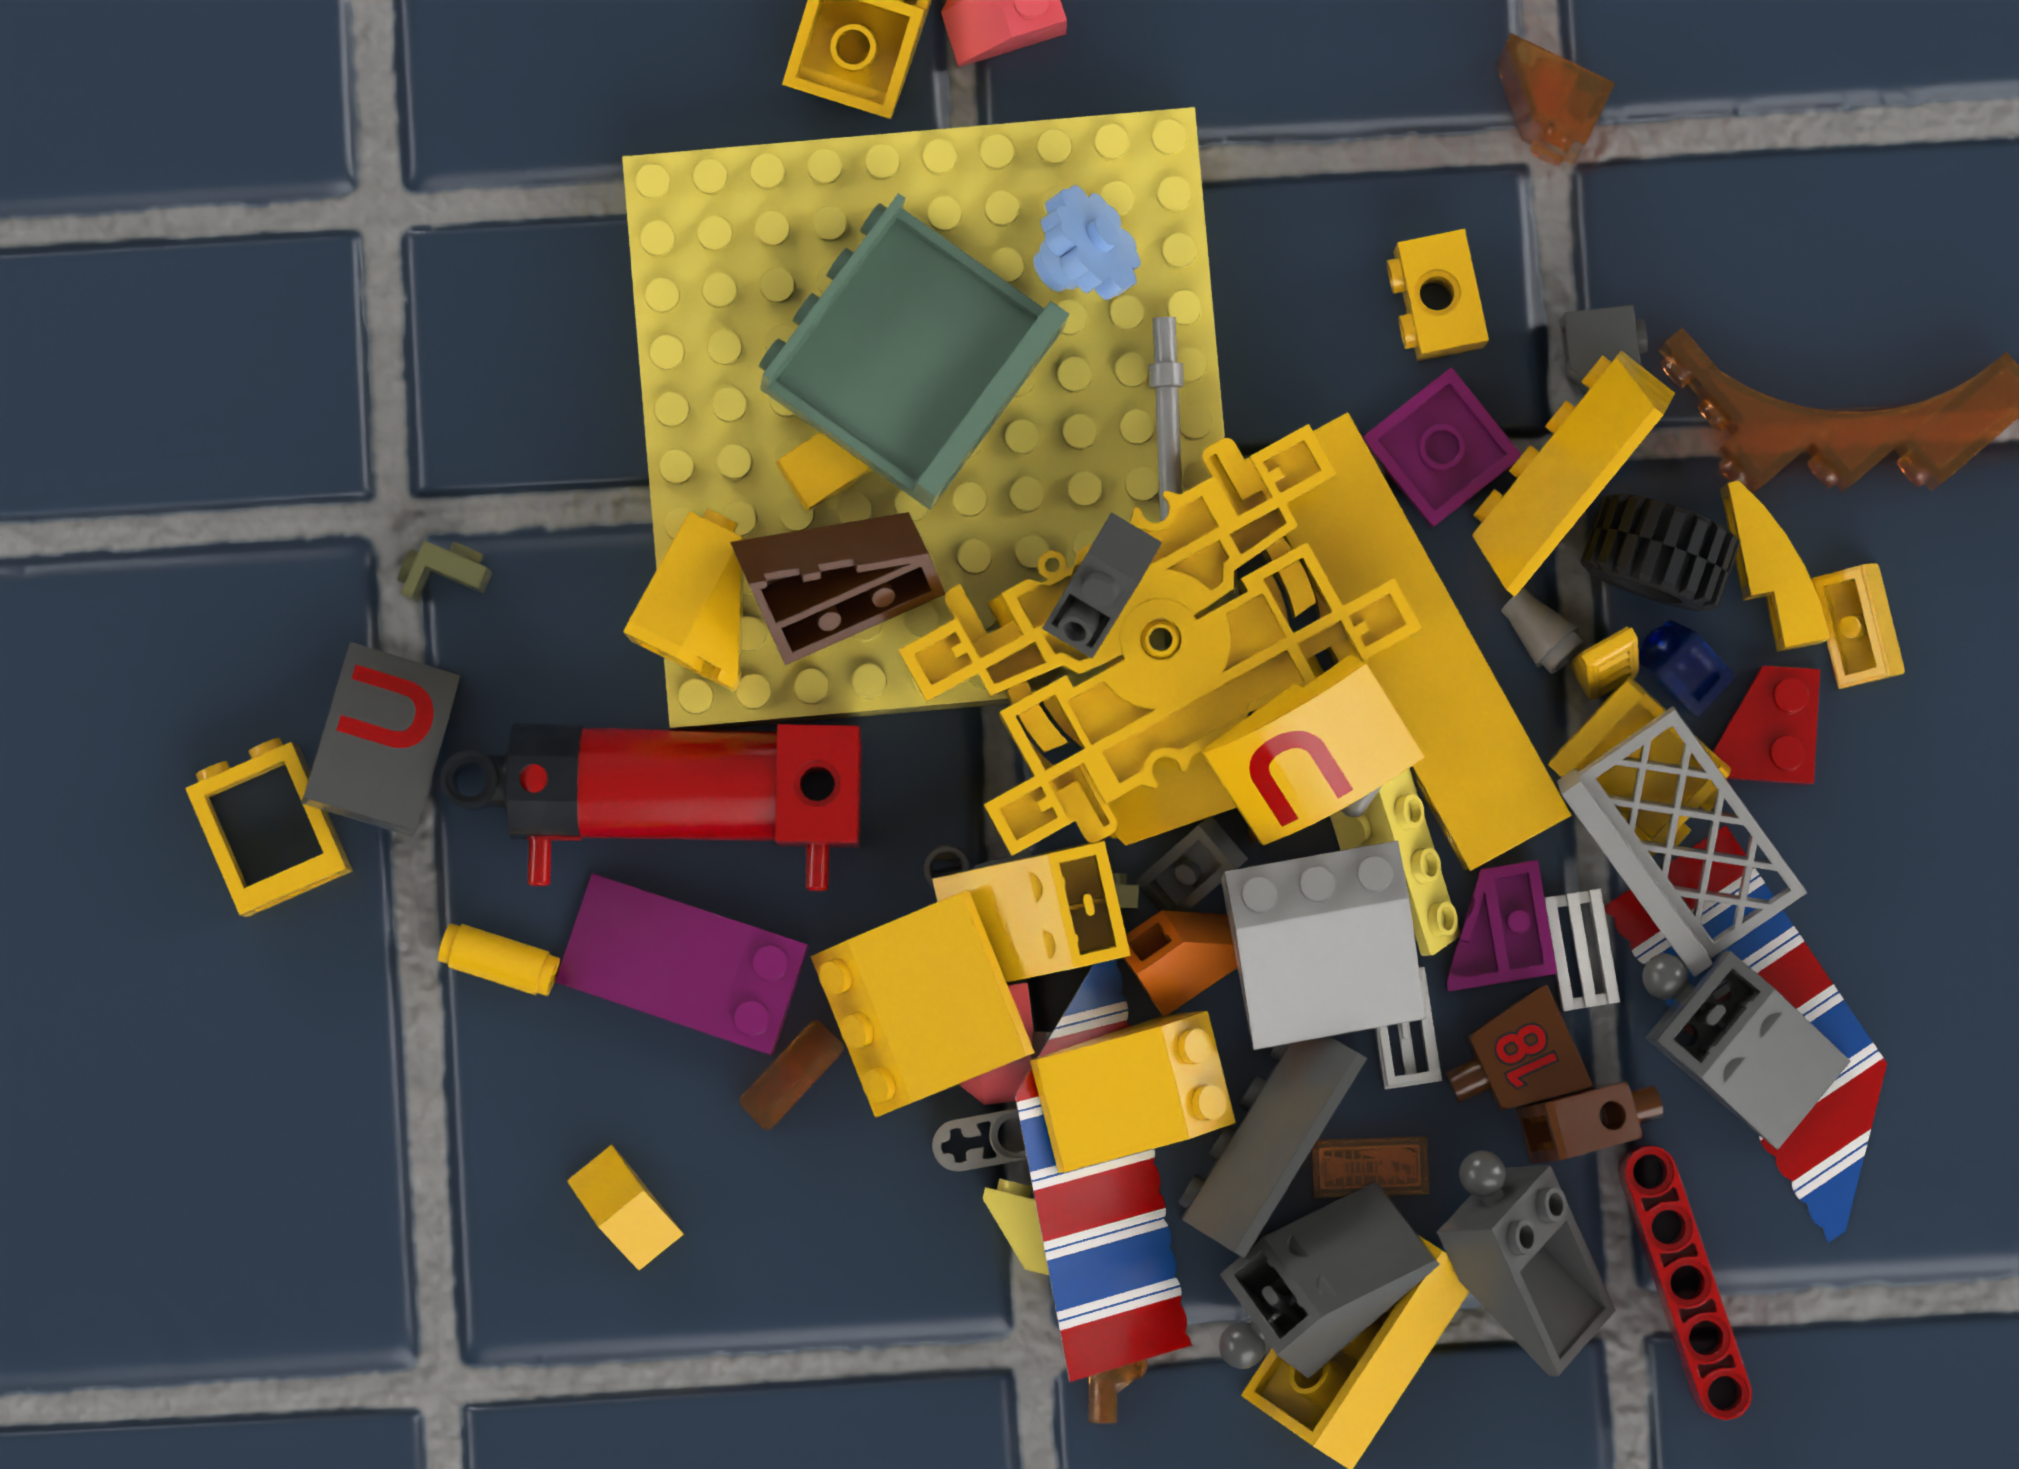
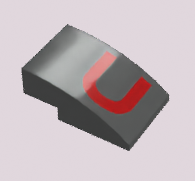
[301,642,460,837]

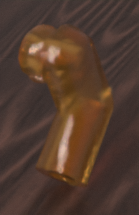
[1089,1359,1148,1423]

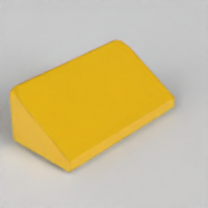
[1811,563,1905,689]

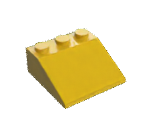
[810,889,1035,1118]

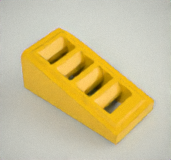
[1569,626,1639,700]

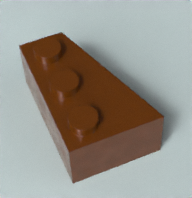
[730,512,945,665]

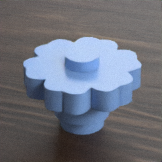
[1033,185,1141,300]

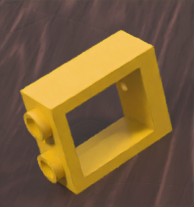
[185,738,353,917]

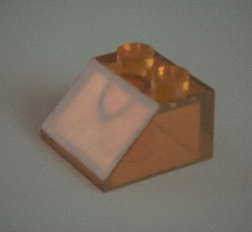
[1495,33,1615,166]

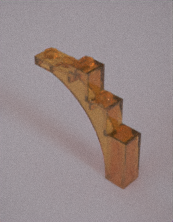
[1658,328,2019,493]

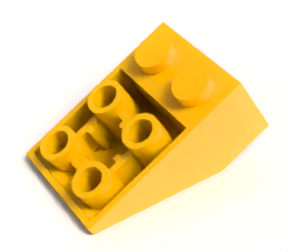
[932,840,1131,982]

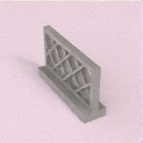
[1557,706,1807,977]

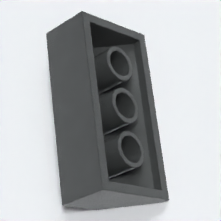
[1178,1037,1367,1258]

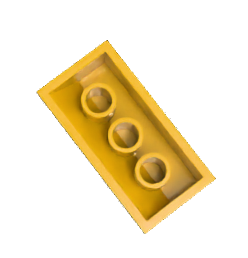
[1241,1234,1469,1469]

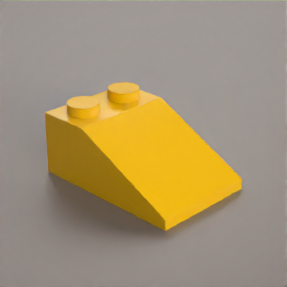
[1030,1011,1236,1173]

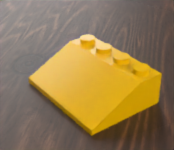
[1472,350,1675,597]

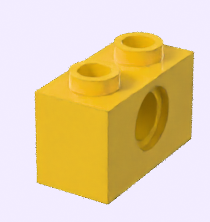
[1386,228,1489,362]

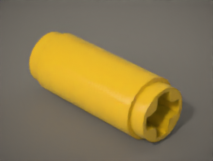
[438,923,560,996]

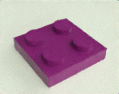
[1362,367,1522,529]

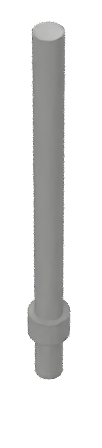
[1149,317,1184,650]

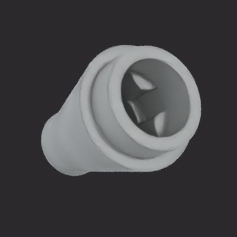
[1501,588,1585,674]

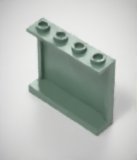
[759,193,1069,510]

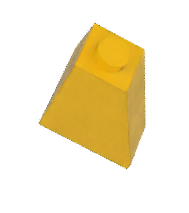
[623,509,744,692]
[1107,752,1237,846]

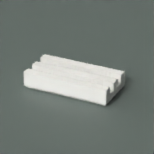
[1545,888,1620,1012]
[1374,967,1442,1089]

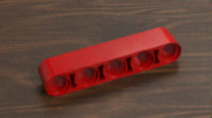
[1618,1145,1752,1420]

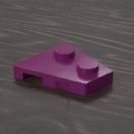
[1445,860,1558,992]

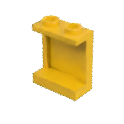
[1548,675,1731,856]

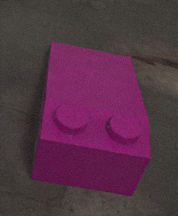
[555,873,810,1055]

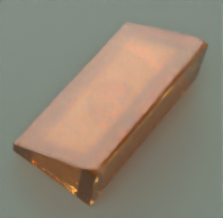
[739,1020,846,1130]

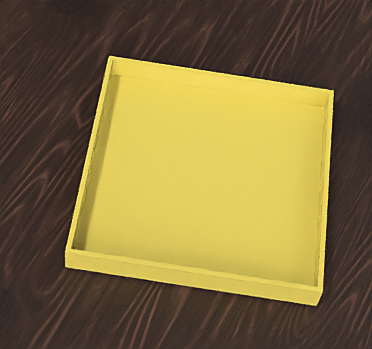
[622,107,1239,730]

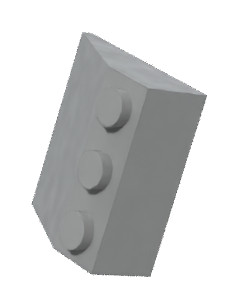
[1221,840,1426,1050]

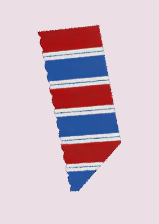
[1604,825,1887,1243]
[1015,959,1192,1382]

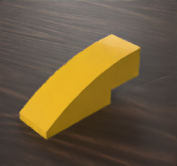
[1720,481,1831,652]

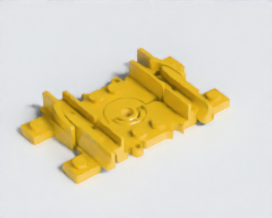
[898,424,1422,856]

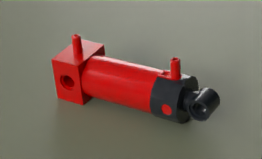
[440,724,862,891]

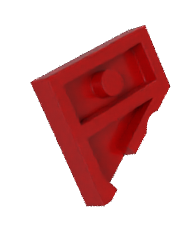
[1712,665,1820,785]

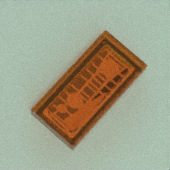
[1311,1136,1429,1198]

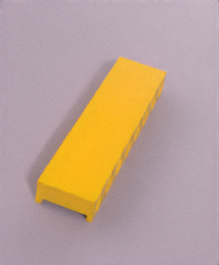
[1283,412,1572,871]

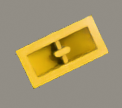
[567,1144,684,1270]

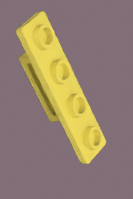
[1330,768,1460,956]

